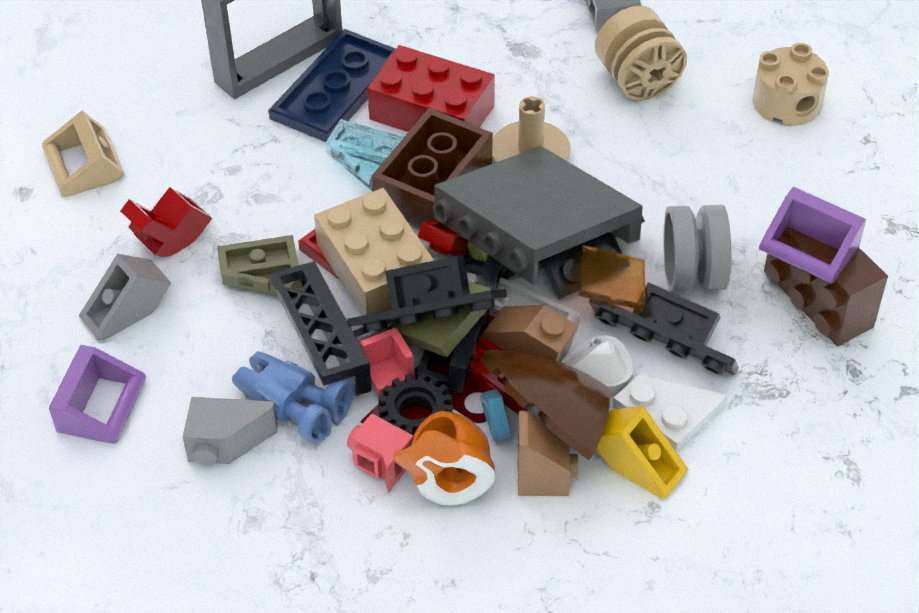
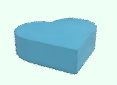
[480,389,511,442]

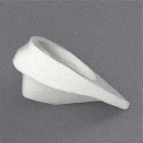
[561,335,633,397]

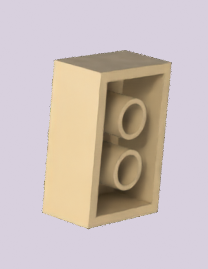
[314,188,434,316]

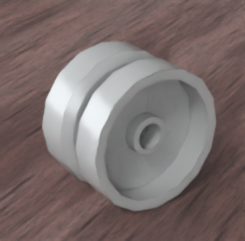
[663,205,731,291]

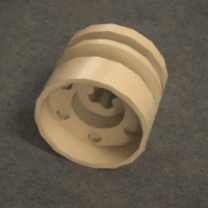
[595,6,687,101]

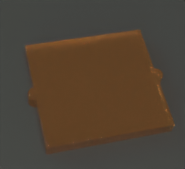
[579,245,645,310]

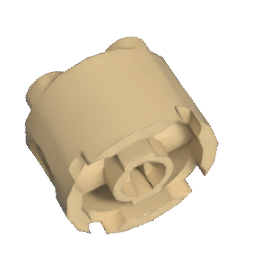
[752,43,829,126]

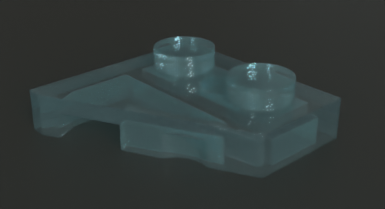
[326,119,404,191]

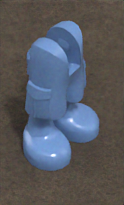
[232,351,355,444]

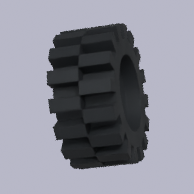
[378,373,453,446]

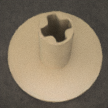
[492,96,571,163]

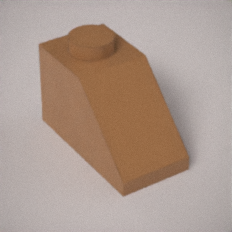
[482,305,579,362]
[517,411,578,496]

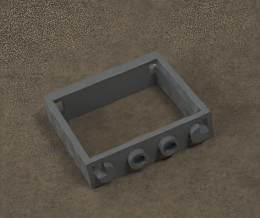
[201,0,343,100]

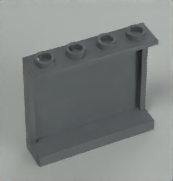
[433,146,643,285]

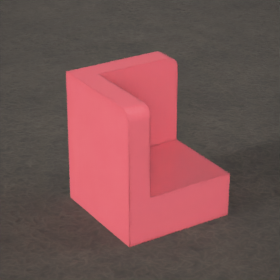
[359,327,416,399]

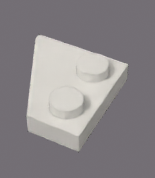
[612,374,727,452]

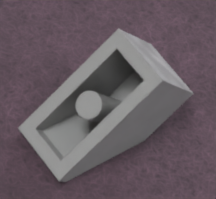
[79,253,171,340]
[182,397,278,465]

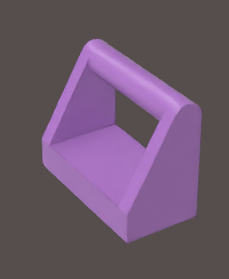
[759,186,866,284]
[49,344,146,444]

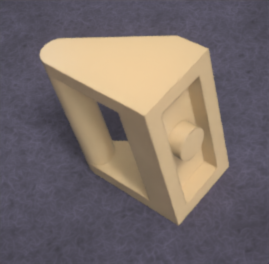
[42,110,125,197]

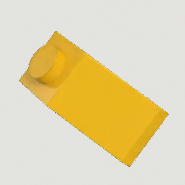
[596,406,689,498]

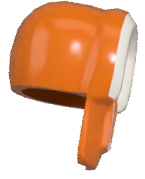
[393,411,496,506]

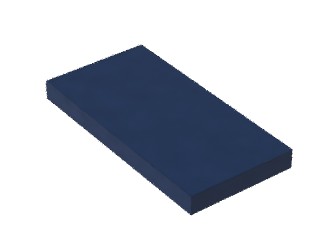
[268,29,396,143]

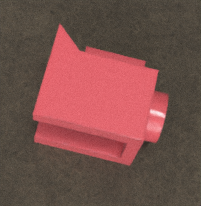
[347,414,414,493]

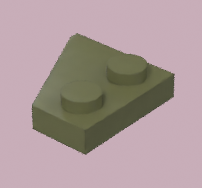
[217,235,303,296]

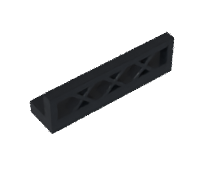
[415,255,504,393]
[270,261,372,396]

